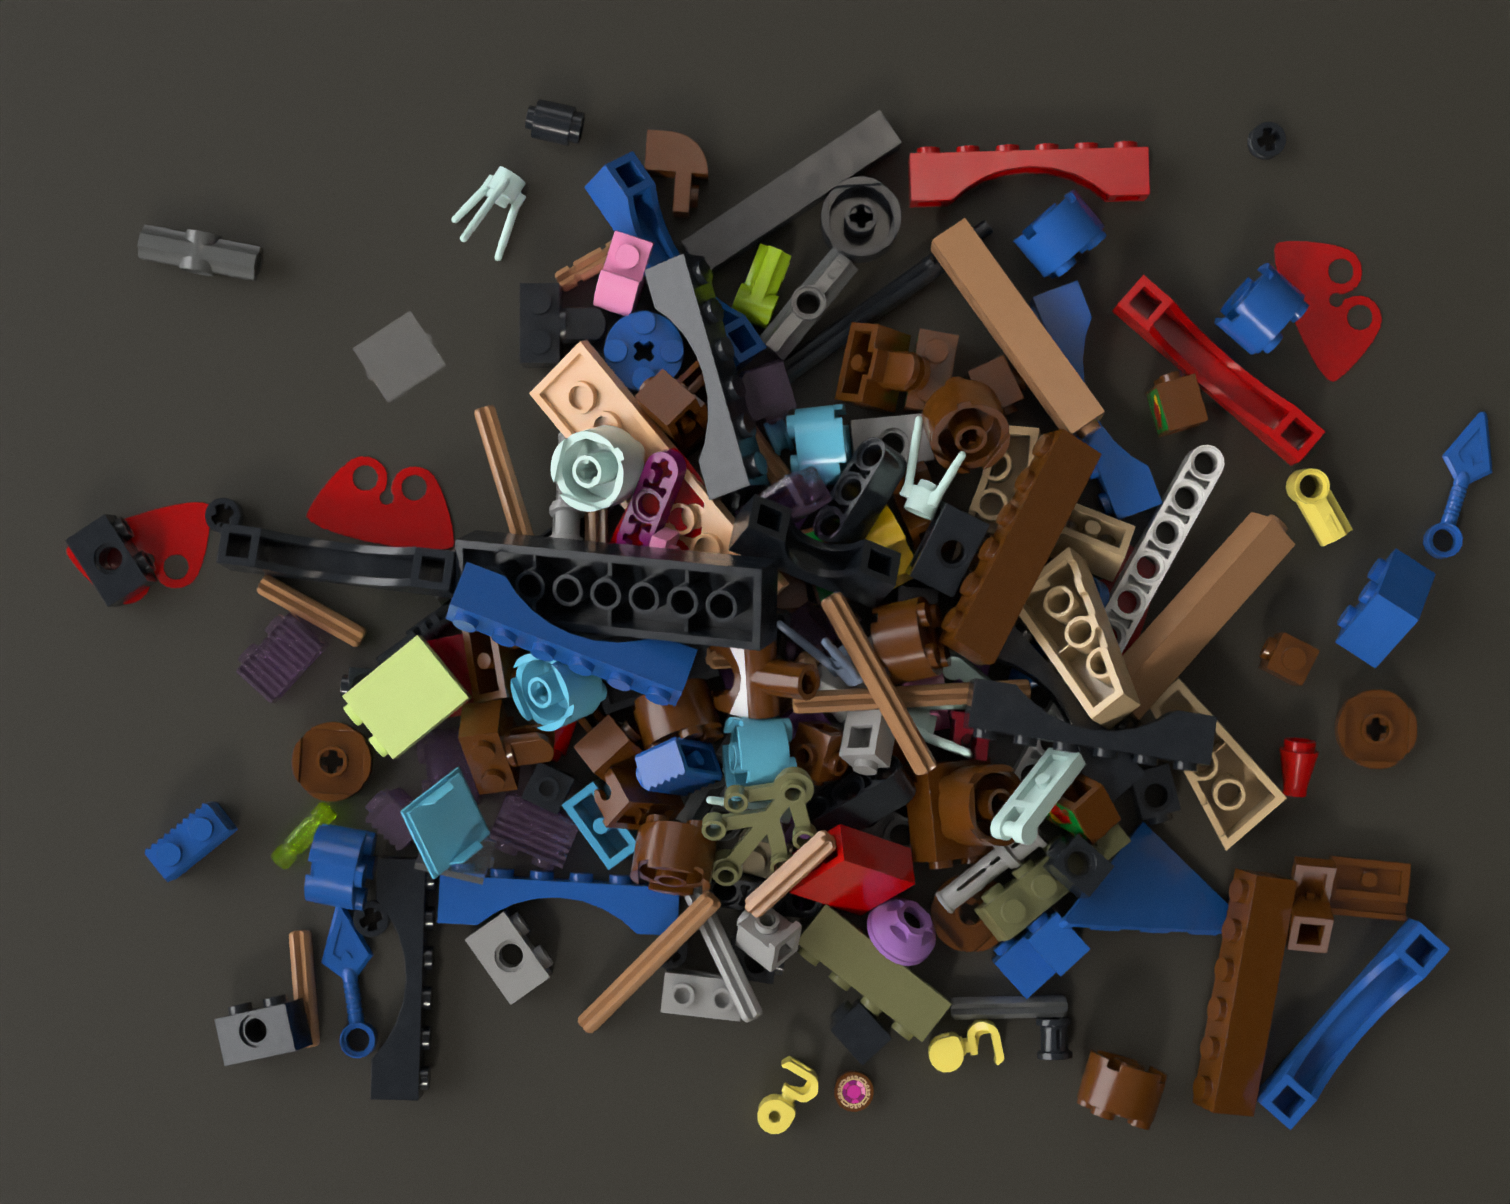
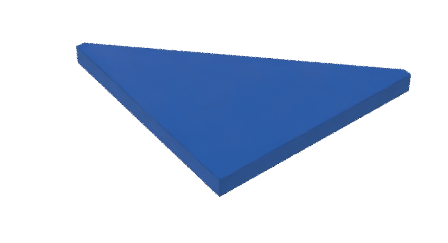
[1058,822,1228,936]

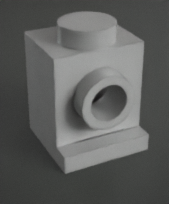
[839,710,895,775]
[735,908,802,972]

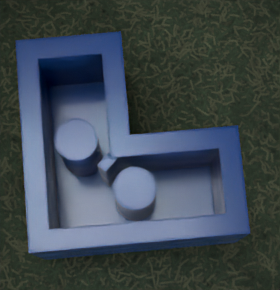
[1335,548,1436,668]
[991,907,1090,999]

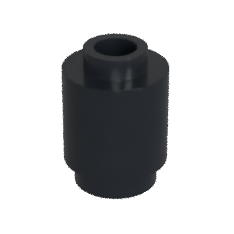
[525,99,585,146]

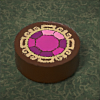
[834,1070,874,1112]

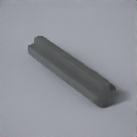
[950,995,1068,1020]

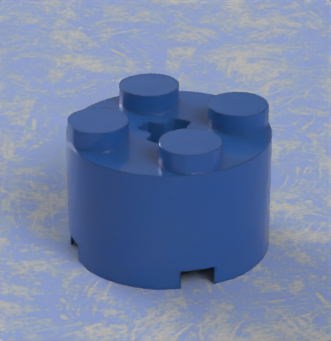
[1013,189,1107,279]
[1214,263,1309,355]
[604,310,685,394]
[304,824,378,911]

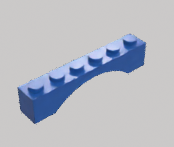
[584,151,767,371]
[1029,280,1162,520]
[446,562,698,706]
[437,866,680,935]
[1257,918,1450,1130]

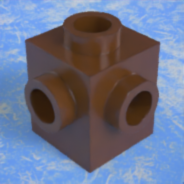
[790,721,848,786]

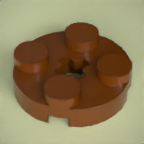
[1335,690,1417,769]
[292,722,373,801]
[930,874,999,952]

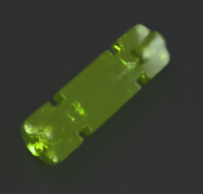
[271,802,337,869]

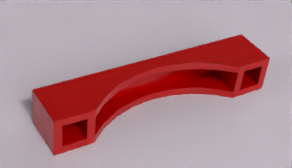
[908,141,1150,208]
[1112,275,1325,466]

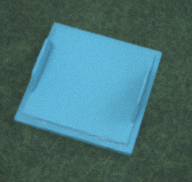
[400,767,491,879]

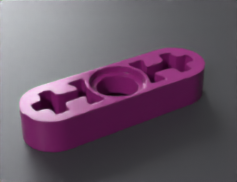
[617,449,686,547]

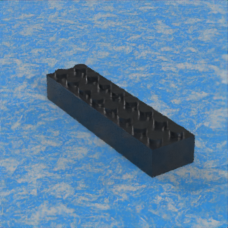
[455,530,778,651]

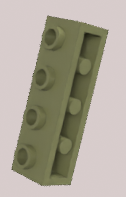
[974,823,1131,941]
[797,904,952,1042]

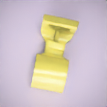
[928,1019,1004,1072]
[757,1056,818,1134]

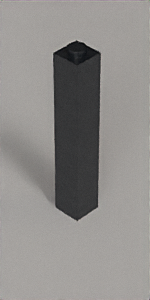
[681,110,902,274]

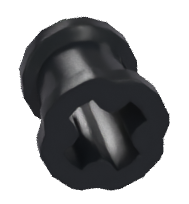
[1036,1016,1073,1060]

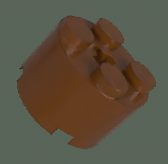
[921,376,1010,474]
[870,596,951,686]
[632,678,724,750]
[938,764,1023,846]
[630,814,717,896]
[1077,1049,1168,1130]

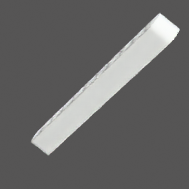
[1013,445,1225,781]

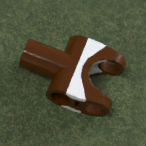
[709,639,820,719]

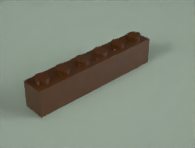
[938,429,1102,665]
[1192,868,1297,1117]

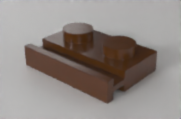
[1328,855,1411,921]

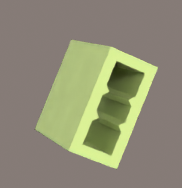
[342,635,472,759]

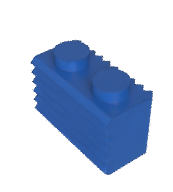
[635,737,723,796]
[145,801,238,882]

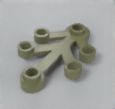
[702,767,817,886]

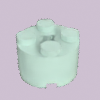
[551,425,645,512]

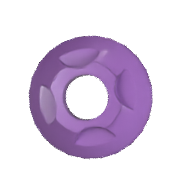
[867,897,936,966]

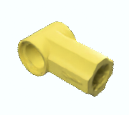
[1286,468,1353,547]

